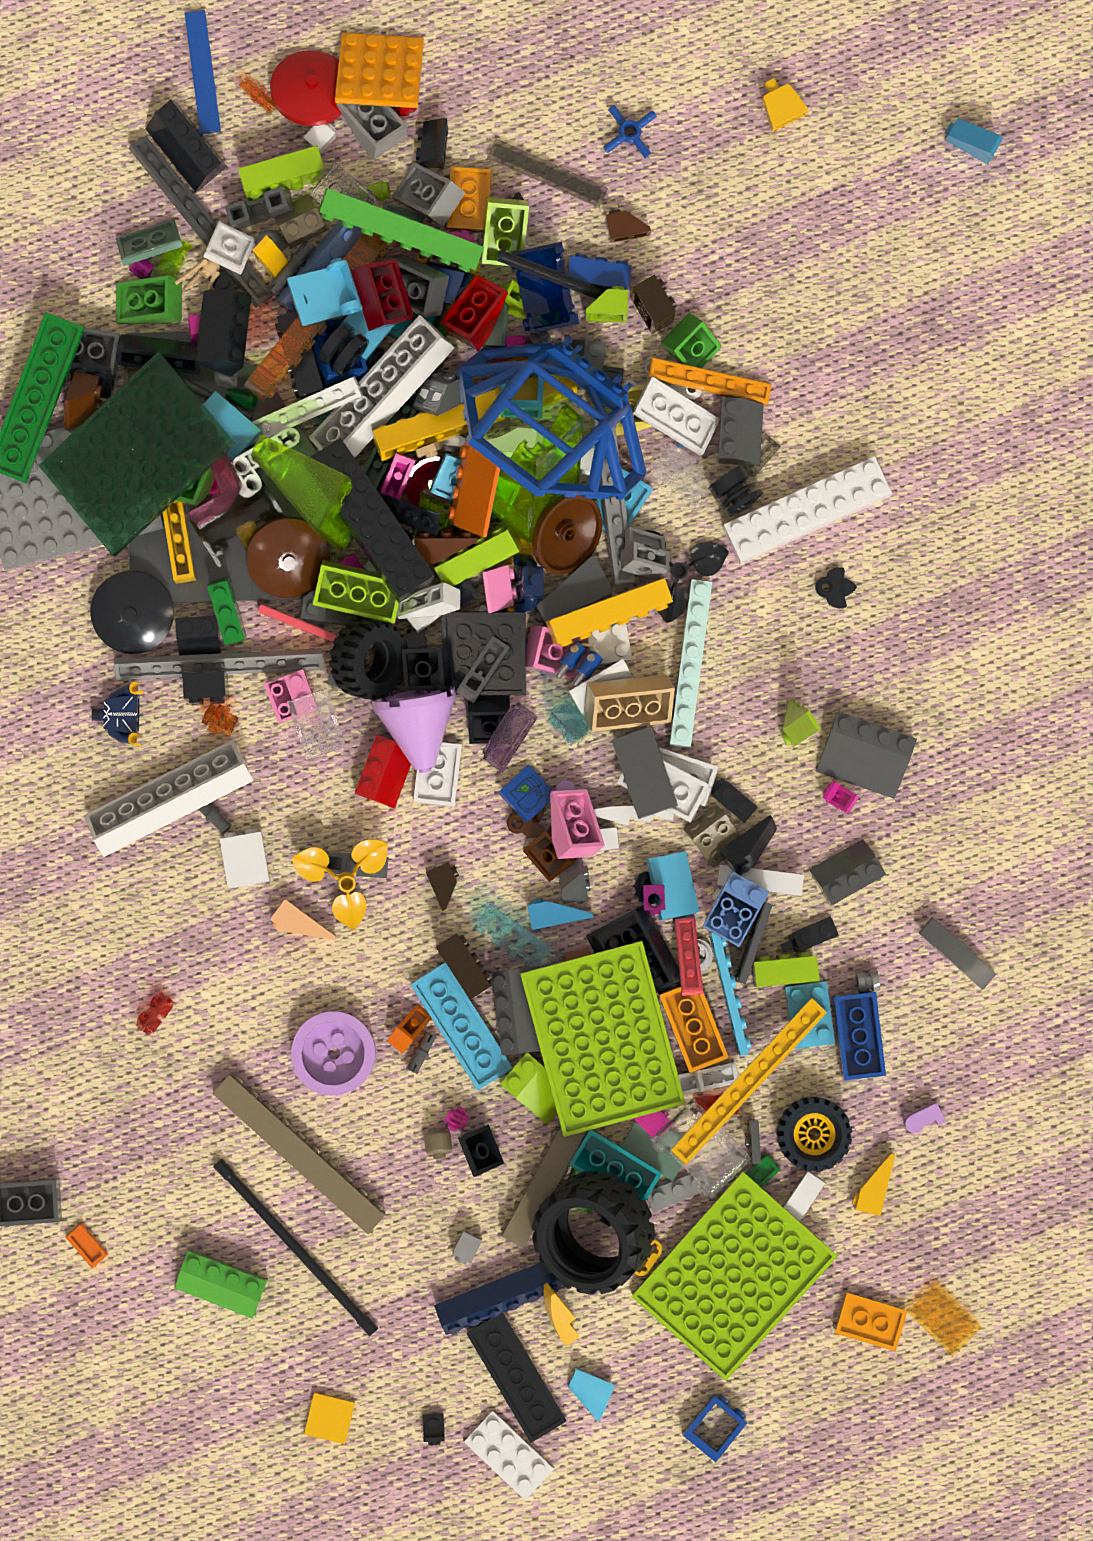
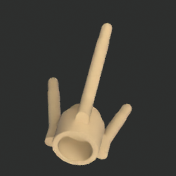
[175,258,220,304]

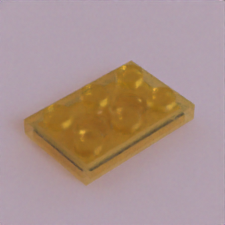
[907,1282,982,1357]

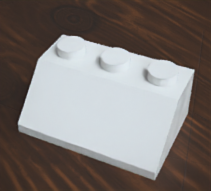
[569,659,633,716]

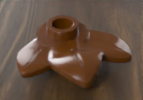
[507,808,545,838]

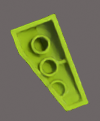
[781,698,820,747]

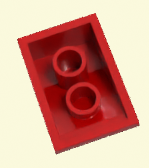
[440,274,508,352]

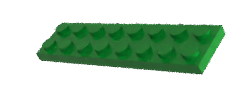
[0,312,85,483]

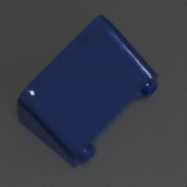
[510,242,580,335]

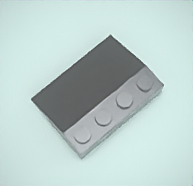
[816,711,917,799]

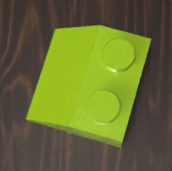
[585,286,628,322]

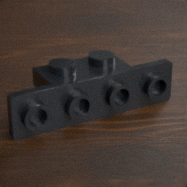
[378,491,441,535]

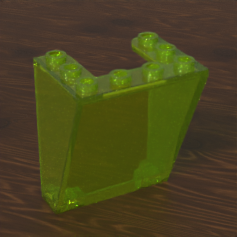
[492,403,584,545]
[250,434,352,552]

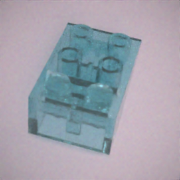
[548,698,592,746]

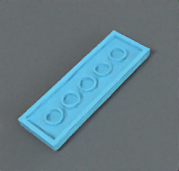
[709,933,751,1056]
[411,962,513,1090]

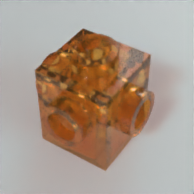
[201,704,239,736]

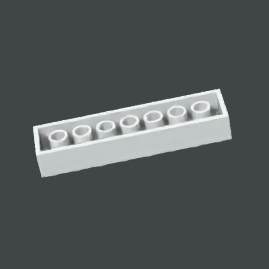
[309,315,455,458]
[723,456,892,565]
[84,740,253,857]

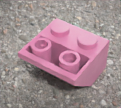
[264,669,319,723]

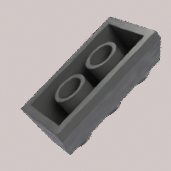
[718,397,764,466]
[809,839,886,906]

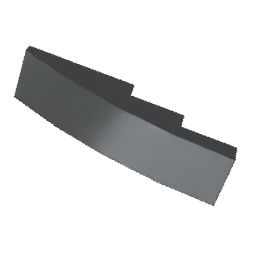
[918,917,996,990]

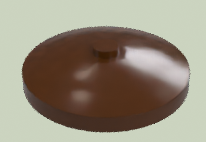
[532,495,602,574]
[246,516,330,598]

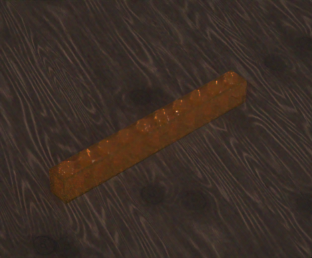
[244,233,388,401]

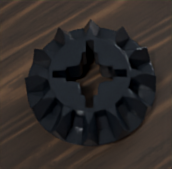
[632,872,655,904]

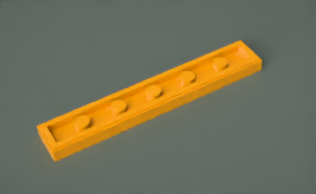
[647,357,772,405]

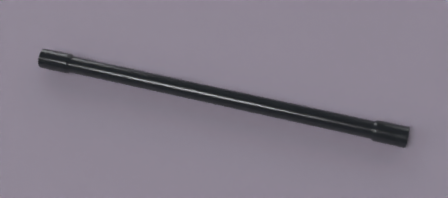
[213,1159,378,1337]

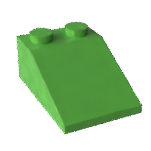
[116,275,182,324]

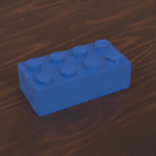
[832,992,886,1081]

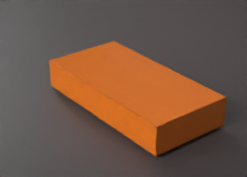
[65,1223,109,1268]

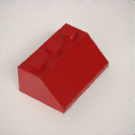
[355,735,411,809]

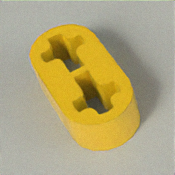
[635,1239,662,1276]

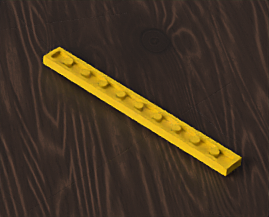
[670,998,827,1165]

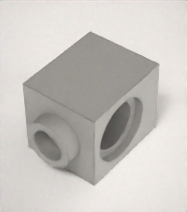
[452,1230,482,1265]

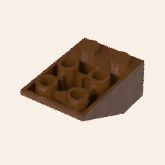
[414,527,479,563]

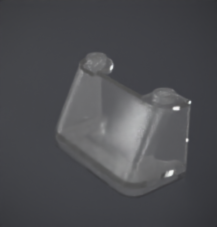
[651,1100,751,1199]

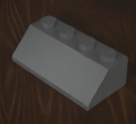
[491,966,540,1055]

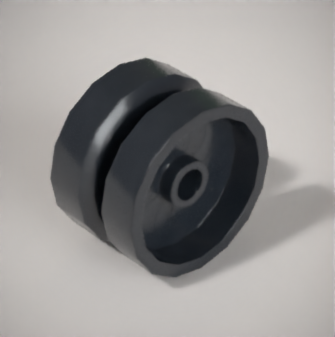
[318,322,369,376]

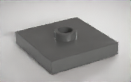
[745,1119,761,1164]

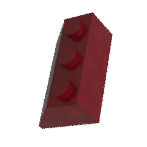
[351,258,414,331]

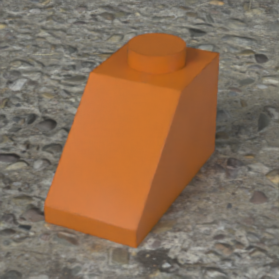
[386,1004,432,1054]

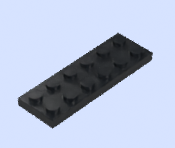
[466,1313,567,1443]

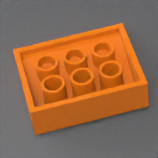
[447,440,500,537]

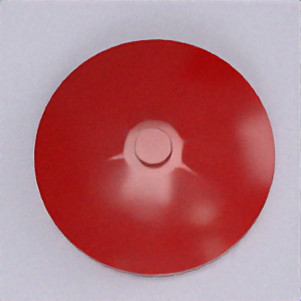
[270,50,342,126]

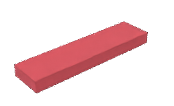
[258,604,338,643]
[674,917,703,996]

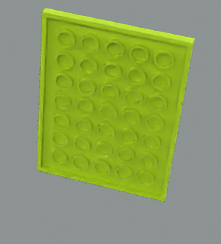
[520,941,686,1137]
[631,1171,838,1381]

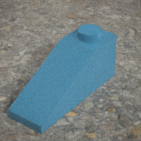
[527,898,594,930]

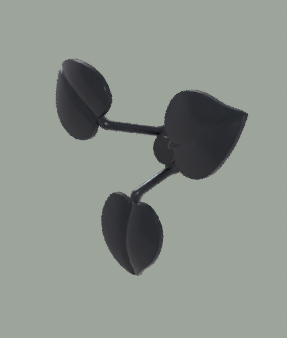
[646,530,729,623]

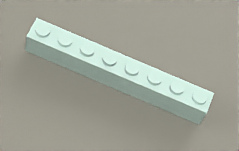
[669,579,712,748]

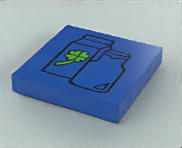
[498,765,553,823]

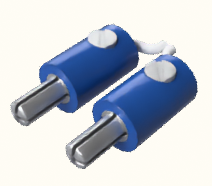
[555,642,603,687]

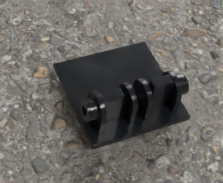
[70,361,114,400]

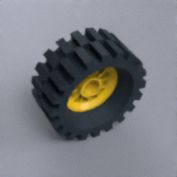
[777,1097,852,1172]

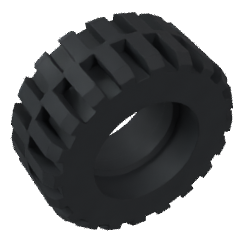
[329,618,408,700]

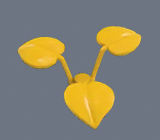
[292,839,388,930]

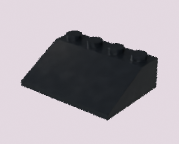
[586,905,680,993]

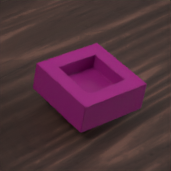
[129,259,155,279]

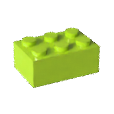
[480,197,529,266]
[752,952,820,987]

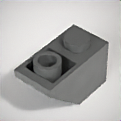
[559,857,591,904]

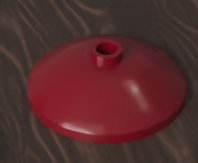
[405,455,453,514]

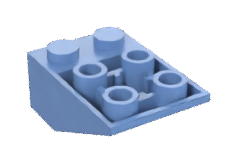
[702,872,769,947]

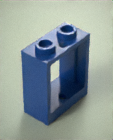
[682,1394,747,1462]

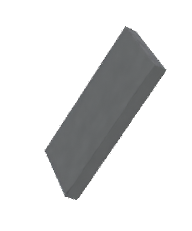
[612,726,678,819]
[735,902,773,984]

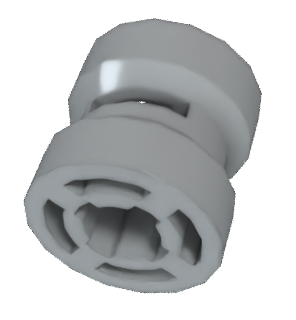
[856,970,880,993]

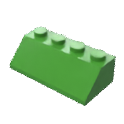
[175,1249,268,1319]

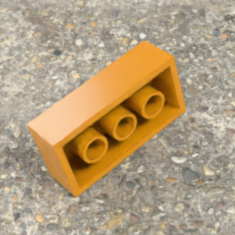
[658,984,729,1073]

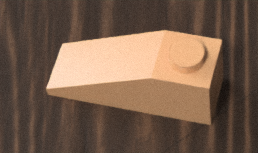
[270,899,337,940]

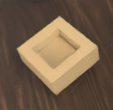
[416,441,444,459]

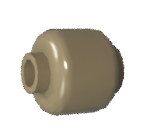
[424,1128,452,1159]

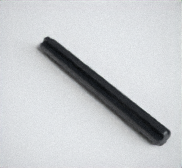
[496,249,605,299]

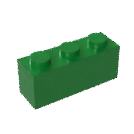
[207,576,247,645]

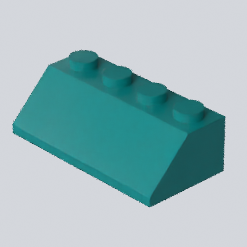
[569,1129,663,1201]

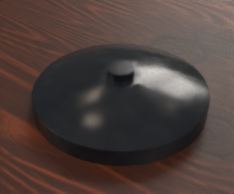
[90,571,174,654]

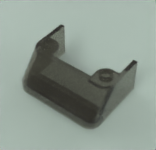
[189,476,285,567]

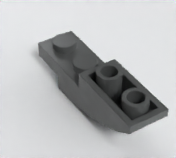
[305,848,389,878]

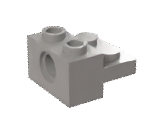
[621,527,669,580]

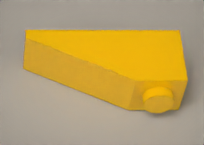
[852,1153,895,1216]

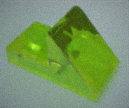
[155,240,193,278]

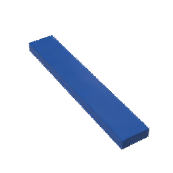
[185,10,221,134]

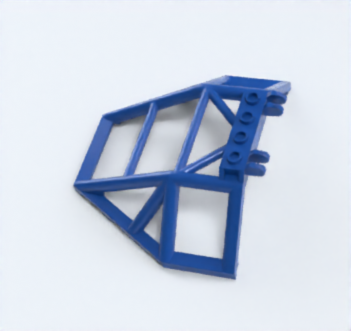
[457,336,647,500]

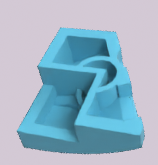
[568,1367,615,1421]

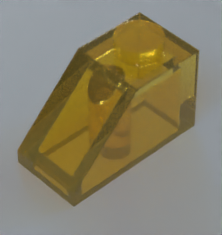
[235,519,259,550]

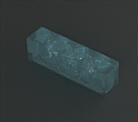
[472,901,554,968]

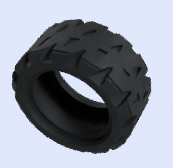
[532,1171,655,1295]

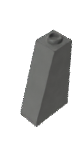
[535,555,613,626]

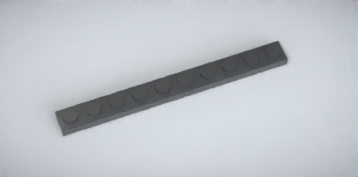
[129,136,273,308]

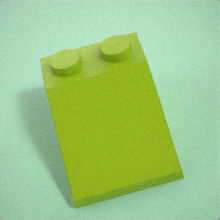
[500,1053,557,1124]

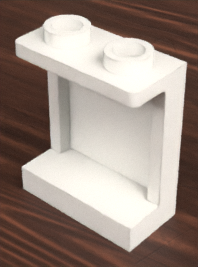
[220,829,271,889]

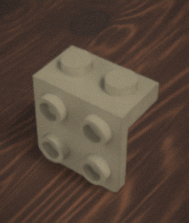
[684,805,740,867]

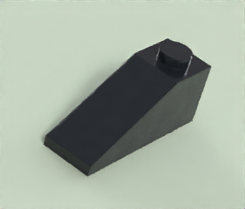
[720,815,777,876]

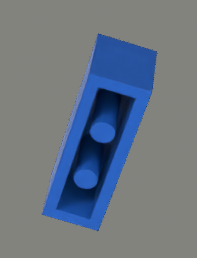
[567,254,632,290]

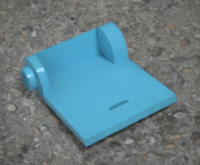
[286,258,363,326]

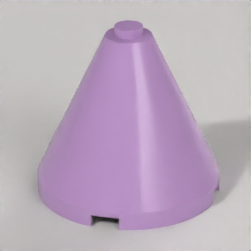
[372,686,456,773]

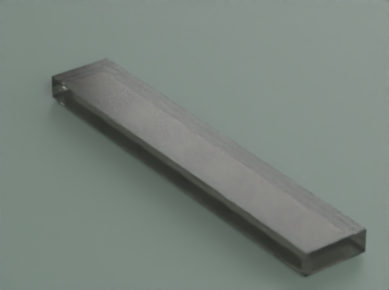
[487,139,608,208]

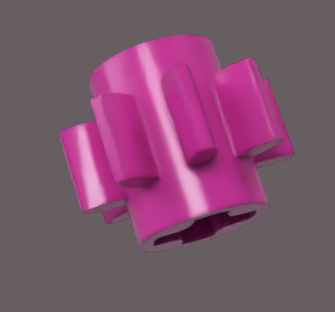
[444,1106,470,1132]

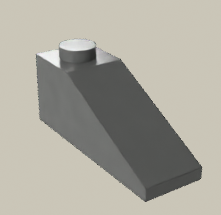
[456,636,510,703]

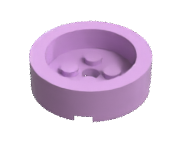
[291,1011,376,1096]

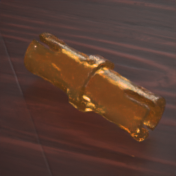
[239,77,276,114]

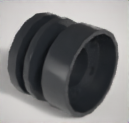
[708,464,763,518]

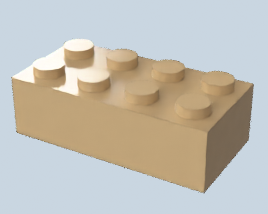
[584,674,675,732]

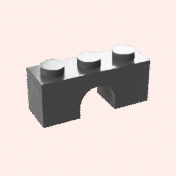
[225,186,294,230]

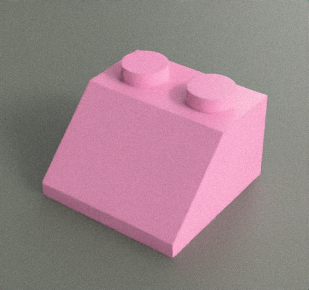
[483,561,517,613]

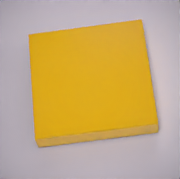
[304,1392,355,1444]

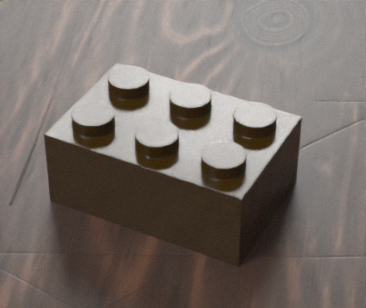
[631,275,677,335]
[436,933,492,1000]

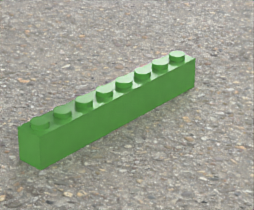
[318,188,484,272]

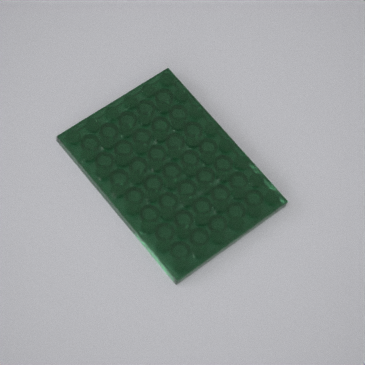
[38,352,236,557]

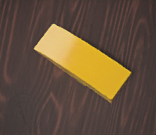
[252,235,288,279]
[544,1283,580,1347]

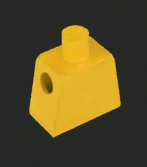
[762,78,808,132]

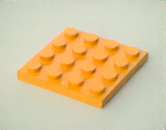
[335,33,424,108]

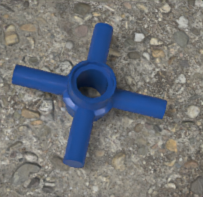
[603,105,657,159]

